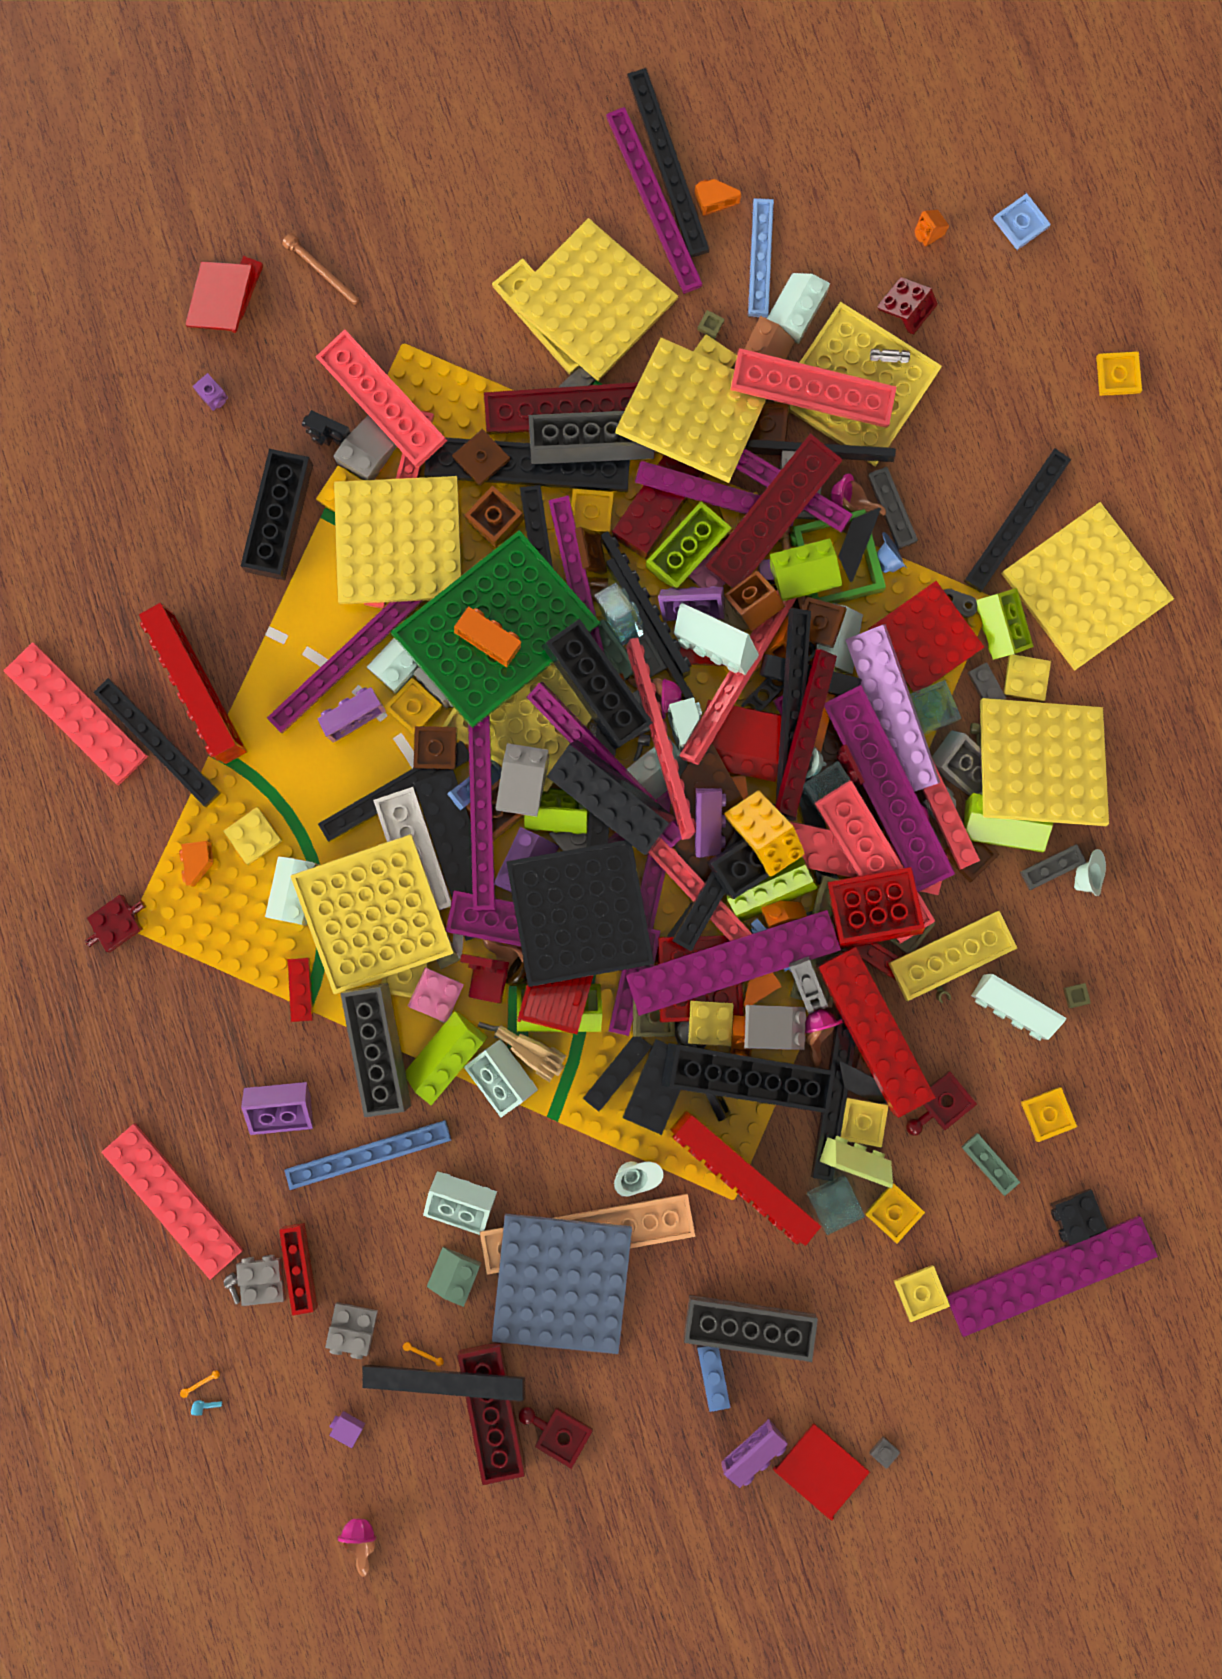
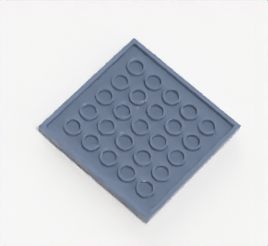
[492,1214,632,1354]

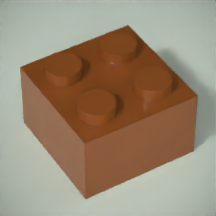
[464,485,524,548]
[724,570,785,631]
[466,780,524,841]

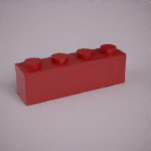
[279,1223,318,1316]

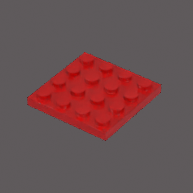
[868,581,984,696]
[657,935,744,1022]

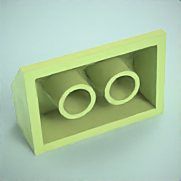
[820,1136,893,1188]

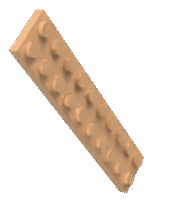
[480,1193,695,1274]

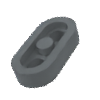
[944,589,977,618]

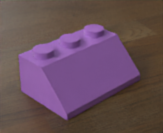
[658,586,725,621]
[317,687,386,743]
[695,788,726,857]
[494,827,559,893]
[241,1082,313,1135]
[721,1419,788,1488]

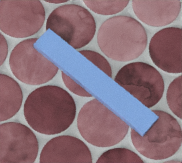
[748,198,774,318]

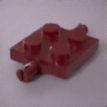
[84,894,146,953]

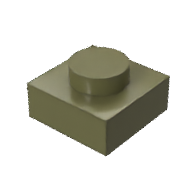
[697,310,725,339]
[436,941,460,969]
[1063,983,1091,1008]

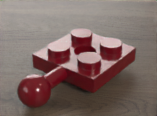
[906,1071,977,1136]
[519,1407,593,1469]

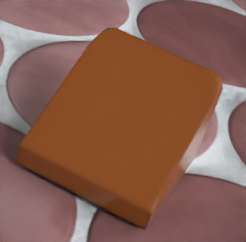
[588,577,608,602]

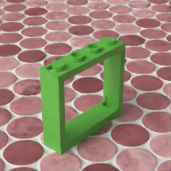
[790,509,886,604]

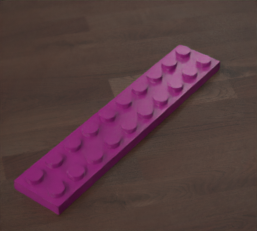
[824,685,955,892]
[446,891,660,970]
[626,910,841,1016]
[946,1216,1158,1337]

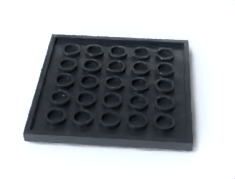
[506,840,654,987]

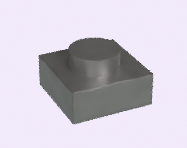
[869,1436,900,1469]

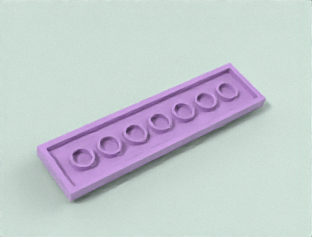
[846,625,940,792]

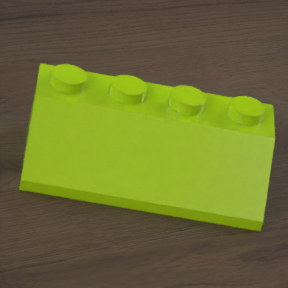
[646,501,732,589]
[964,793,1053,852]
[726,856,818,922]
[517,984,602,1032]
[405,1010,488,1105]

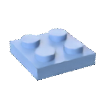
[993,193,1051,250]

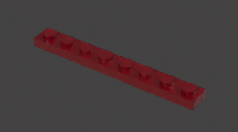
[775,649,837,817]

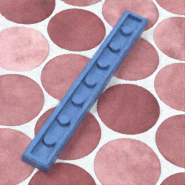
[284,1120,452,1190]

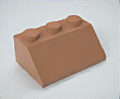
[745,316,795,360]

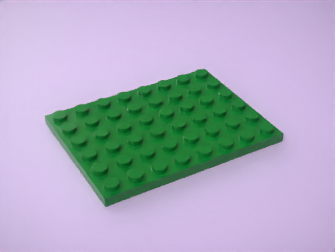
[391,530,600,728]

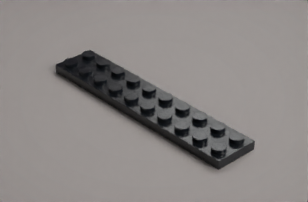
[424,437,630,492]

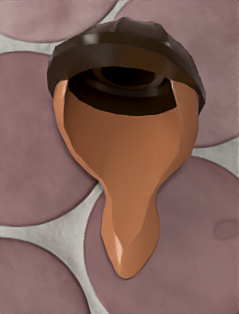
[483,939,527,985]

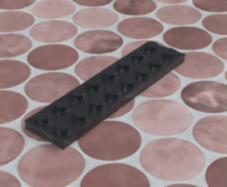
[414,770,496,941]

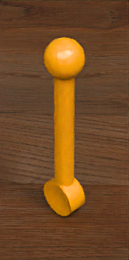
[403,1342,444,1366]
[180,1370,220,1398]

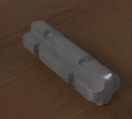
[870,348,910,363]

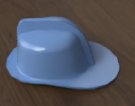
[877,532,907,573]

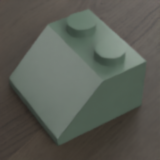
[427,1247,482,1307]

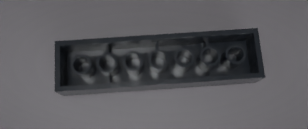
[662,1043,835,1113]

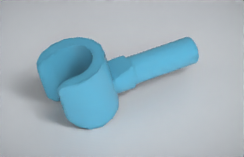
[191,1400,222,1416]

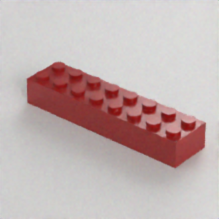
[139,603,247,764]
[815,946,936,1118]
[670,1111,822,1246]

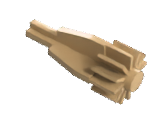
[495,1025,566,1082]

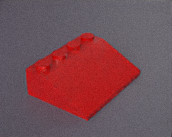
[705,699,782,782]
[828,867,925,949]

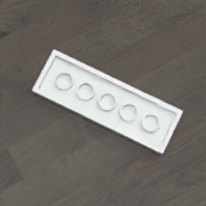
[373,787,452,910]

